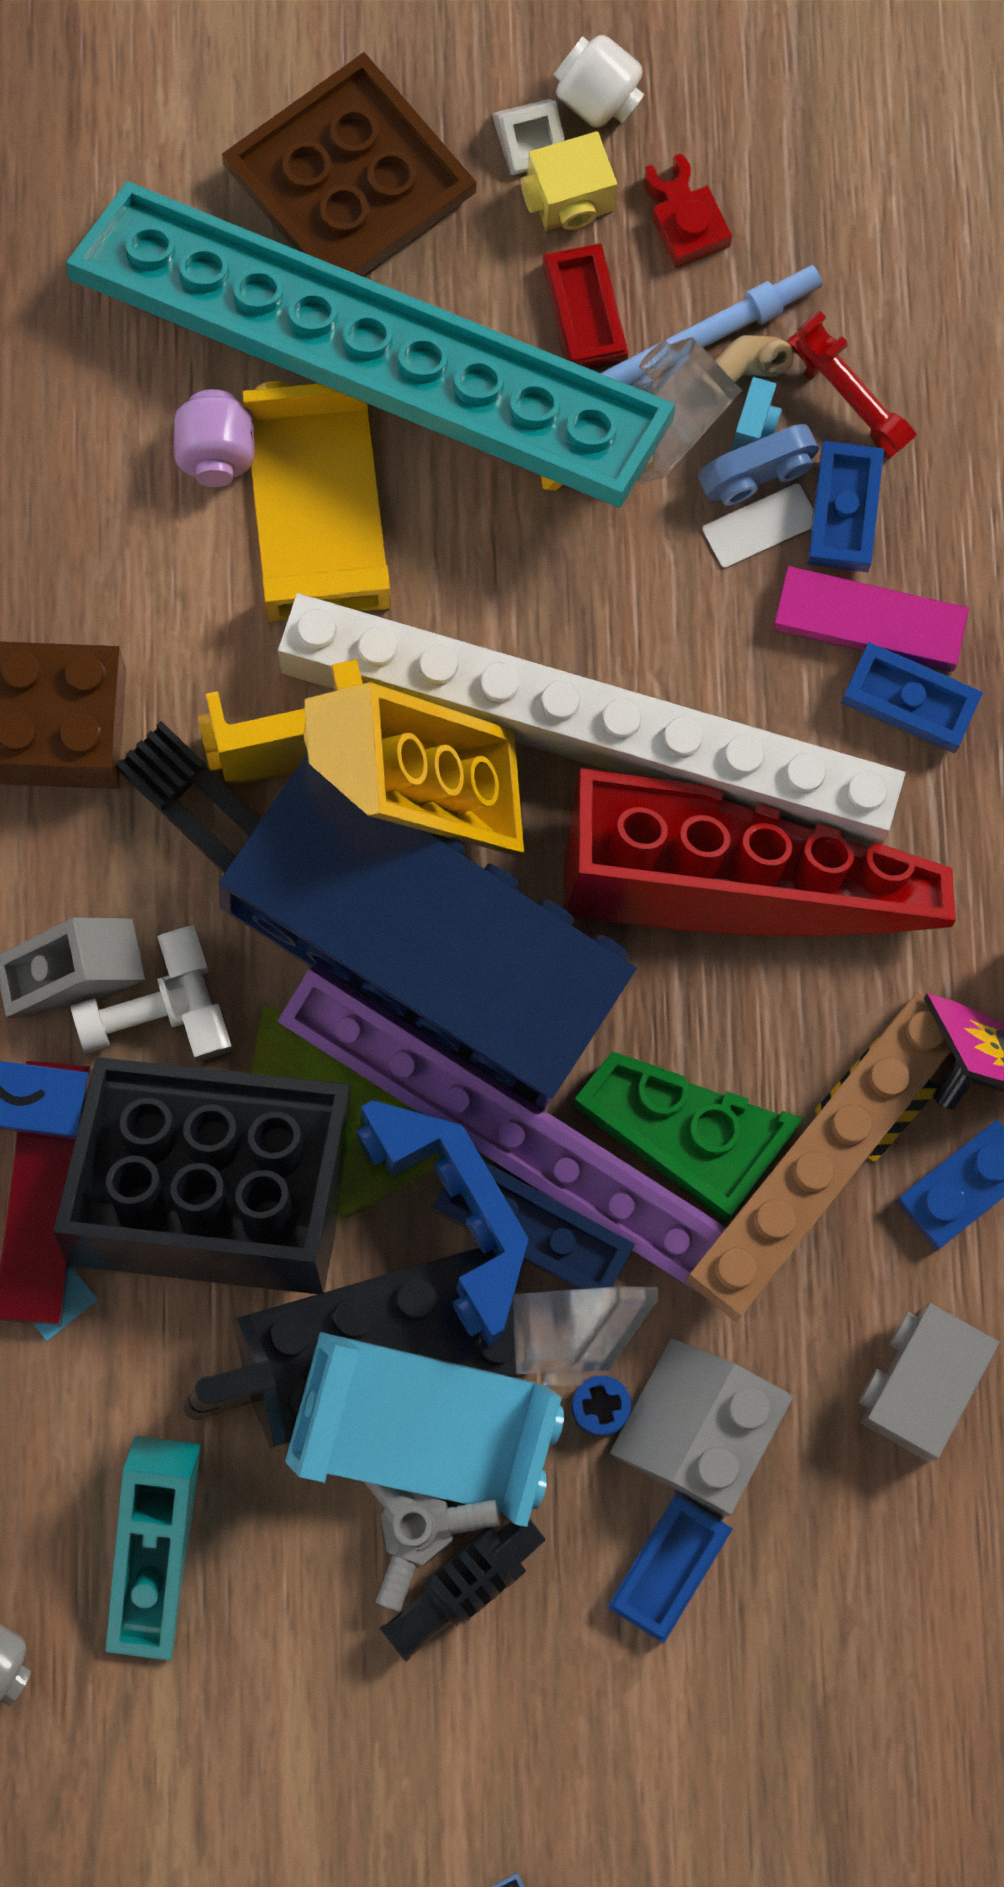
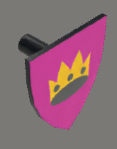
[923,993,1004,1110]

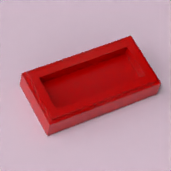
[542,243,629,369]

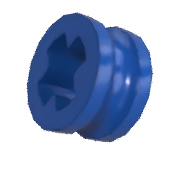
[571,1375,631,1437]

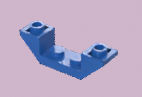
[355,1100,529,1347]

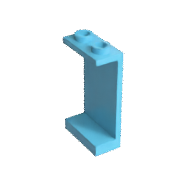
[285,1332,564,1527]

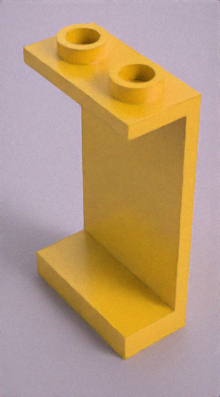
[242,381,391,622]

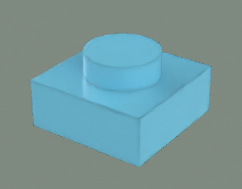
[731,377,782,451]

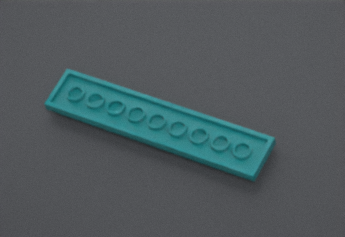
[66,181,675,508]

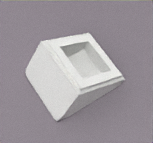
[492,99,565,175]

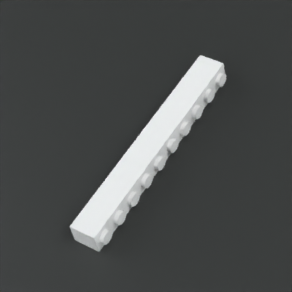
[278,593,906,847]

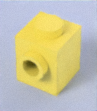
[520,131,618,232]

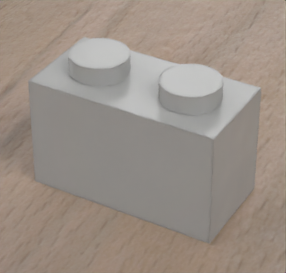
[858,1303,1000,1462]

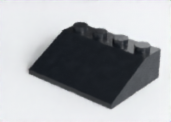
[54,1057,351,1295]

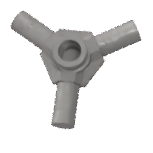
[364,1482,501,1612]

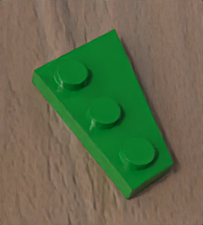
[571,1051,804,1222]

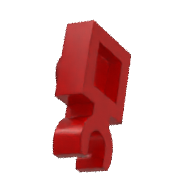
[644,153,732,268]

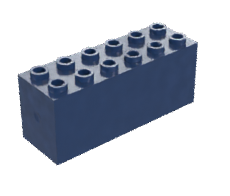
[219,754,637,1111]

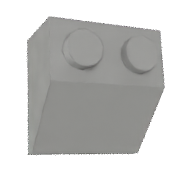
[609,1338,794,1518]

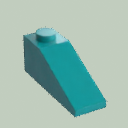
[105,1436,201,1661]

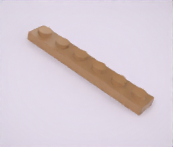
[685,992,951,1322]

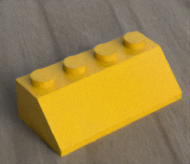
[304,682,524,855]

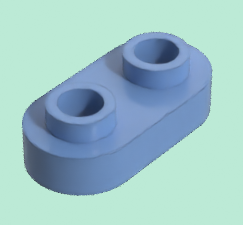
[697,424,819,506]

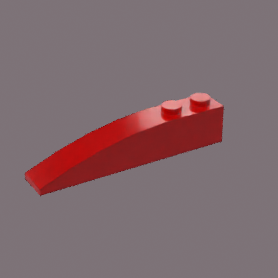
[564,768,956,936]

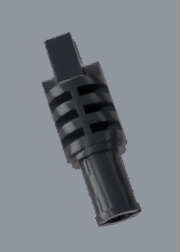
[379,1518,545,1662]

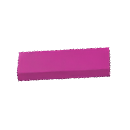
[773,566,969,672]

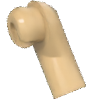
[701,335,794,396]

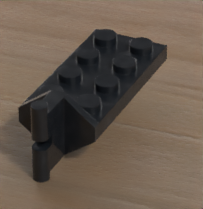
[183,1248,537,1449]

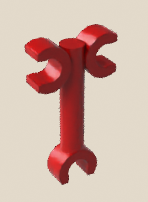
[786,311,917,459]

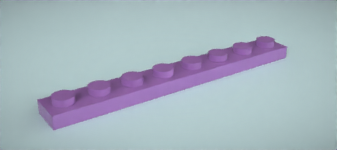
[278,964,727,1295]

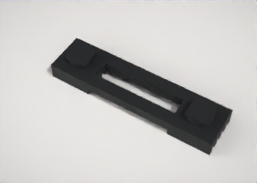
[116,721,262,874]

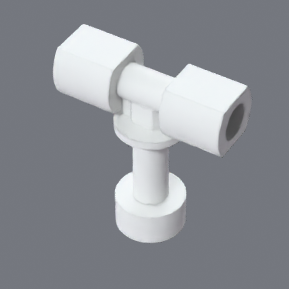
[70,925,233,1062]

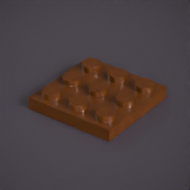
[222,52,477,276]

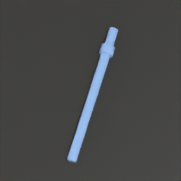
[600,265,823,385]

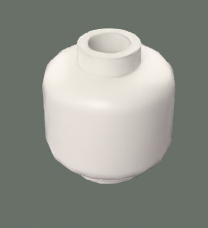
[553,35,644,127]

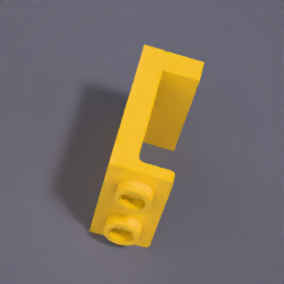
[197,659,363,788]

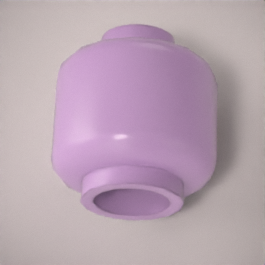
[174,389,255,487]

